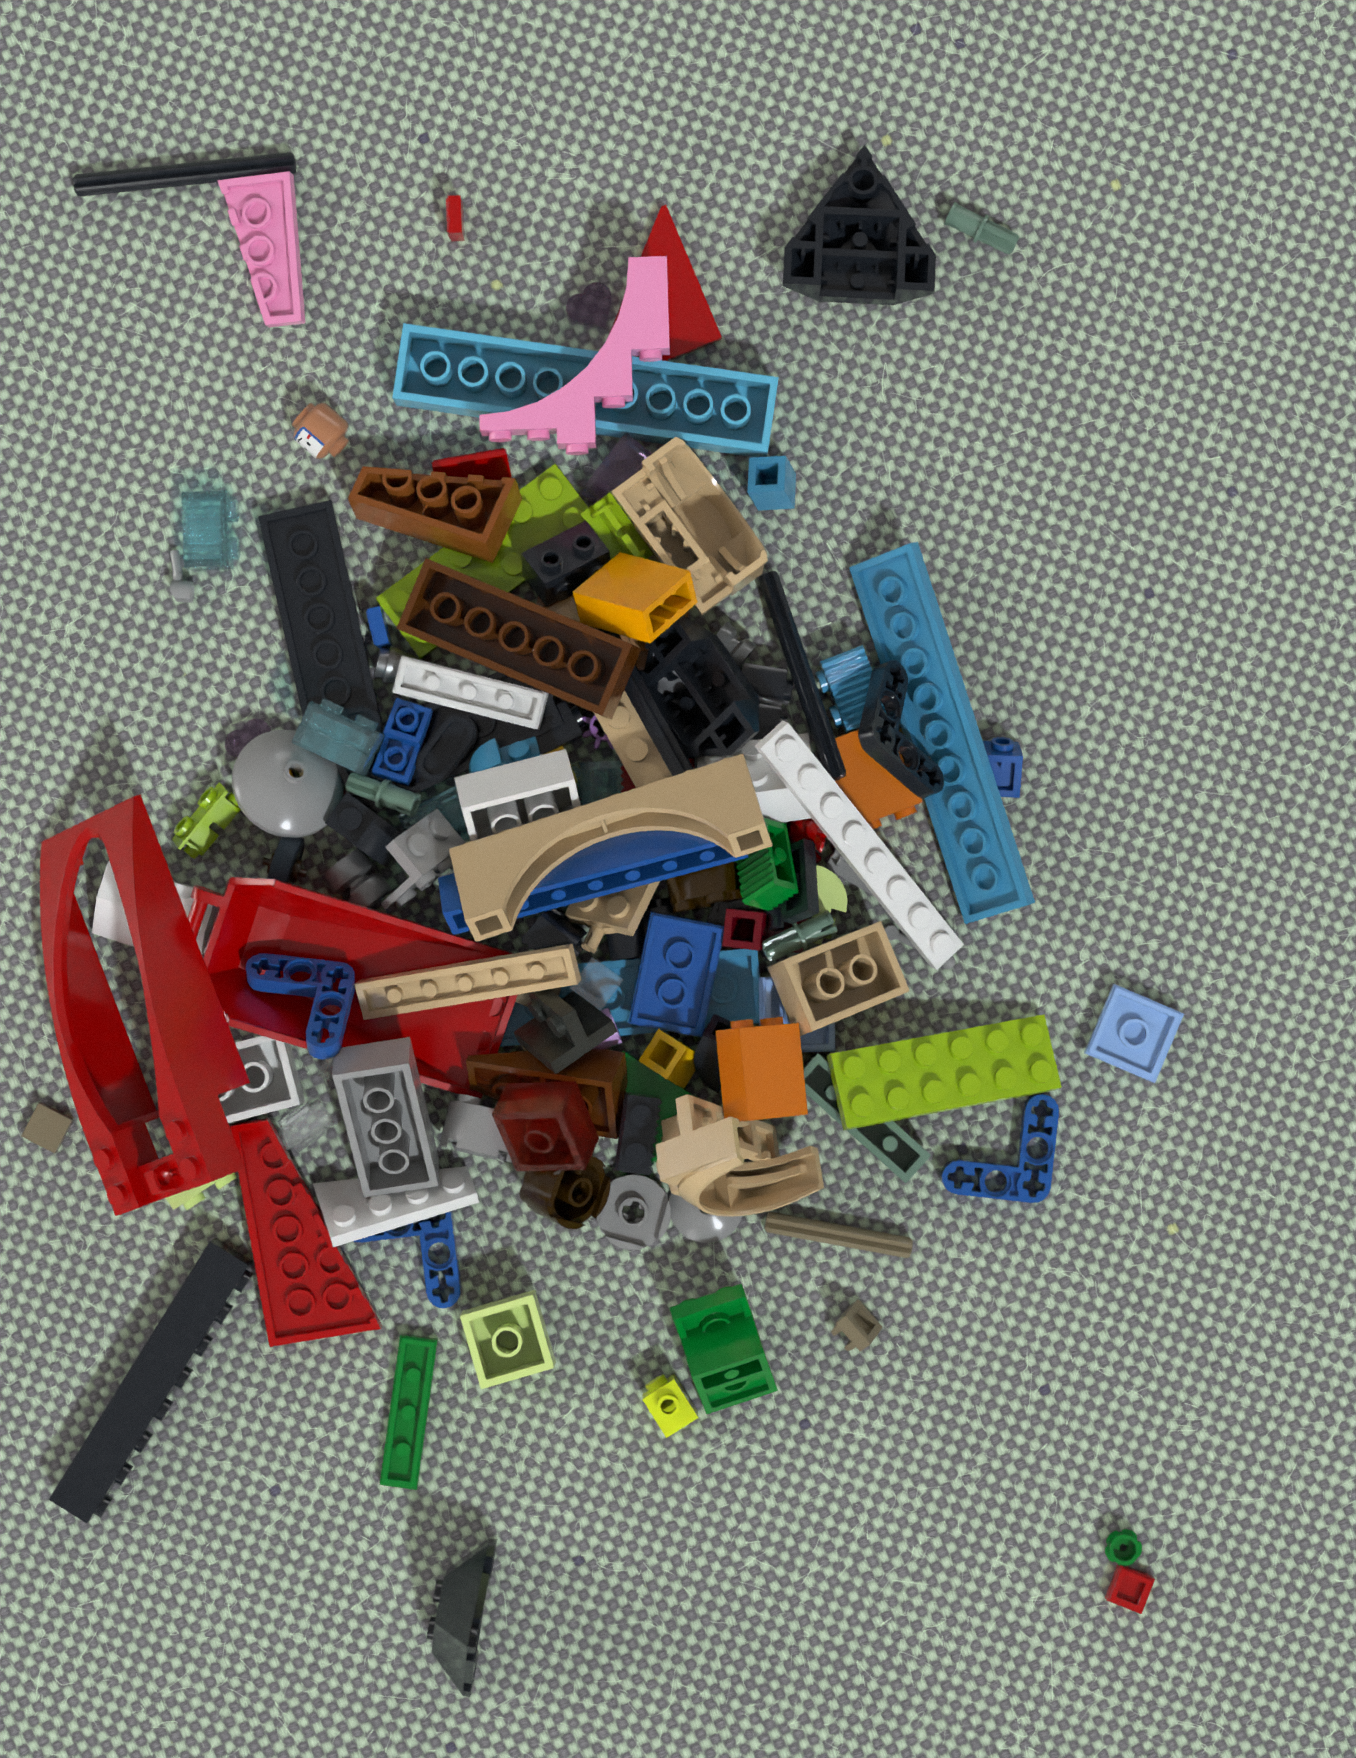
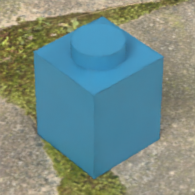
[747,455,796,511]

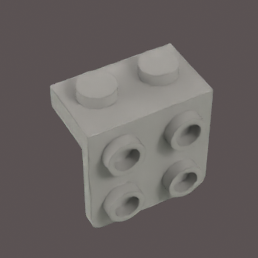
[381,809,466,910]

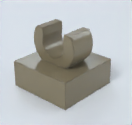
[831,1299,883,1352]

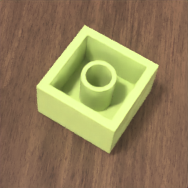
[460,1290,556,1389]

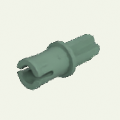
[944,202,1019,254]
[345,772,421,817]
[761,910,838,961]

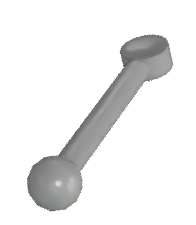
[885,925,956,969]

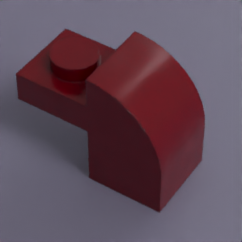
[722,907,809,953]

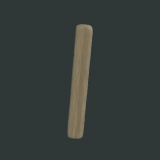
[764,1212,913,1258]

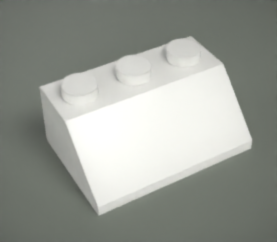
[92,861,219,955]

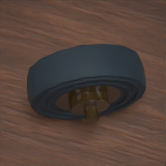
[262,837,308,885]

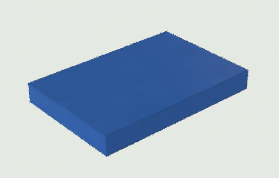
[627,911,724,1037]

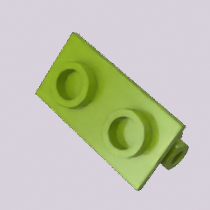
[580,492,653,559]
[172,782,241,859]

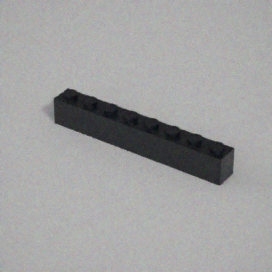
[48,1238,253,1523]

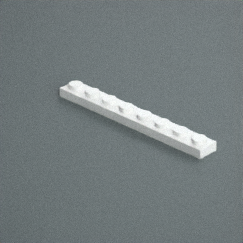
[754,721,964,970]

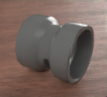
[716,622,756,667]

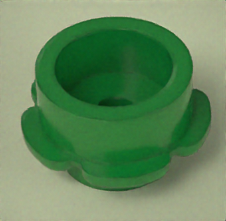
[1105,1529,1142,1566]

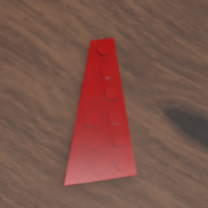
[230,1118,382,1347]

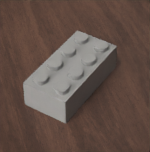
[332,1037,439,1198]

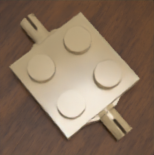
[565,881,660,953]

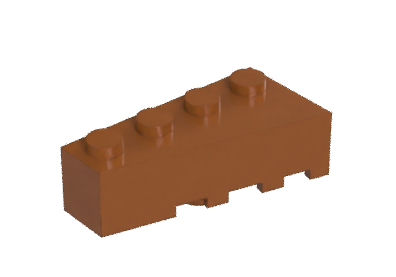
[348,466,522,563]

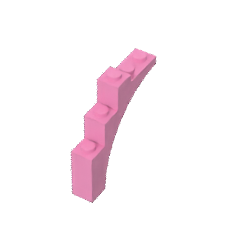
[479,256,670,455]

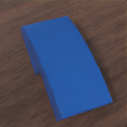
[372,698,433,787]

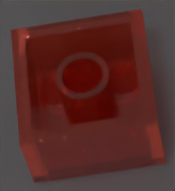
[492,1081,599,1171]

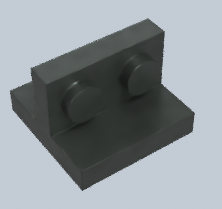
[514,989,617,1074]

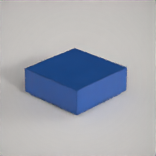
[366,606,392,649]

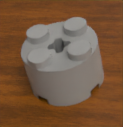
[439,1094,523,1162]

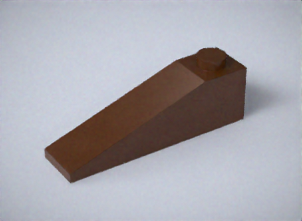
[466,1048,628,1139]

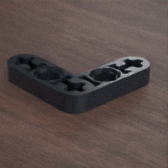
[858,660,944,798]

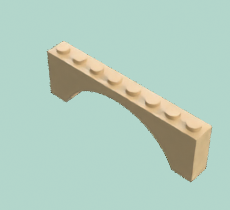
[449,754,772,942]

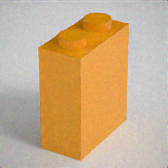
[573,552,697,643]

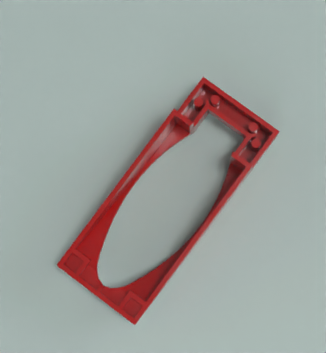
[40,794,250,1216]

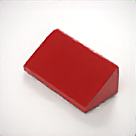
[431,448,512,480]

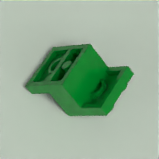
[669,1284,778,1414]

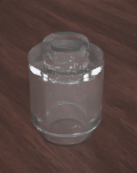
[277,1099,334,1152]

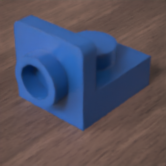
[983,737,1023,798]

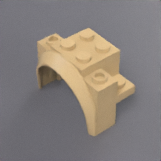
[611,437,768,615]
[656,1094,824,1216]

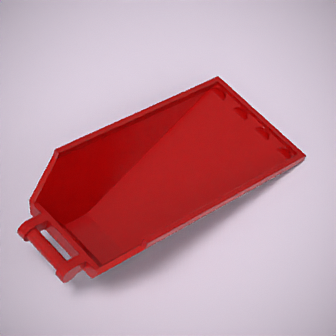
[187,877,518,1099]

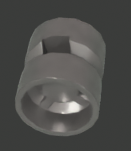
[321,848,392,908]

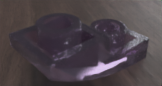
[580,433,651,504]

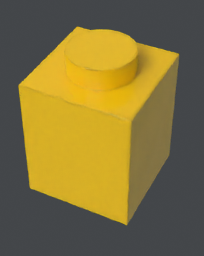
[638,1029,696,1089]

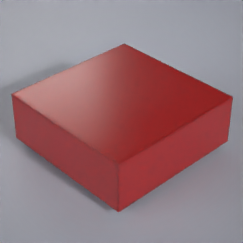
[446,195,465,241]
[1105,1565,1155,1614]

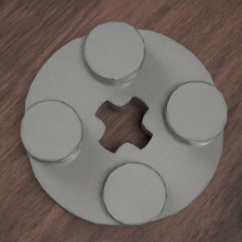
[596,1173,671,1250]

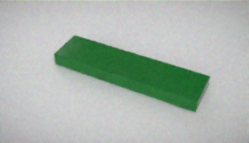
[379,1334,438,1490]

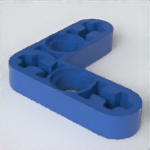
[246,953,355,1059]
[940,1093,1059,1203]
[354,1211,462,1308]

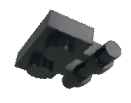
[764,838,819,931]

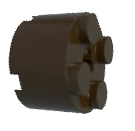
[665,861,743,913]
[519,1143,611,1229]

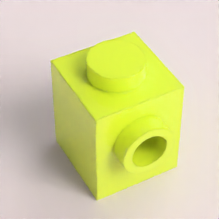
[642,1374,699,1438]

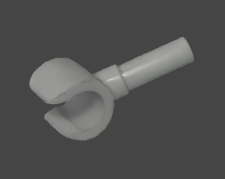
[170,550,194,603]

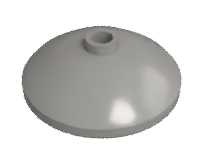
[232,730,344,838]

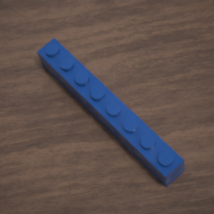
[438,830,749,935]

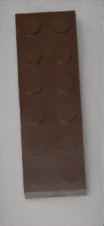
[396,558,641,720]

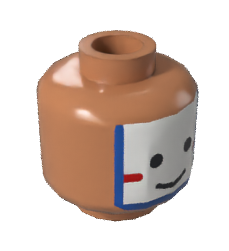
[292,403,349,459]

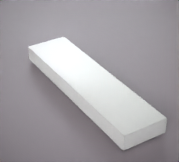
[392,656,549,730]

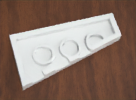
[313,1166,479,1247]

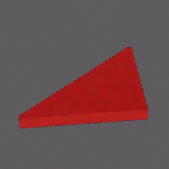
[608,205,722,361]

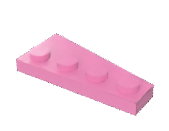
[217,171,305,328]

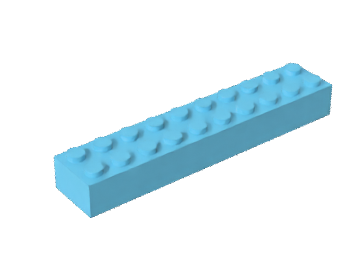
[392,323,779,457]

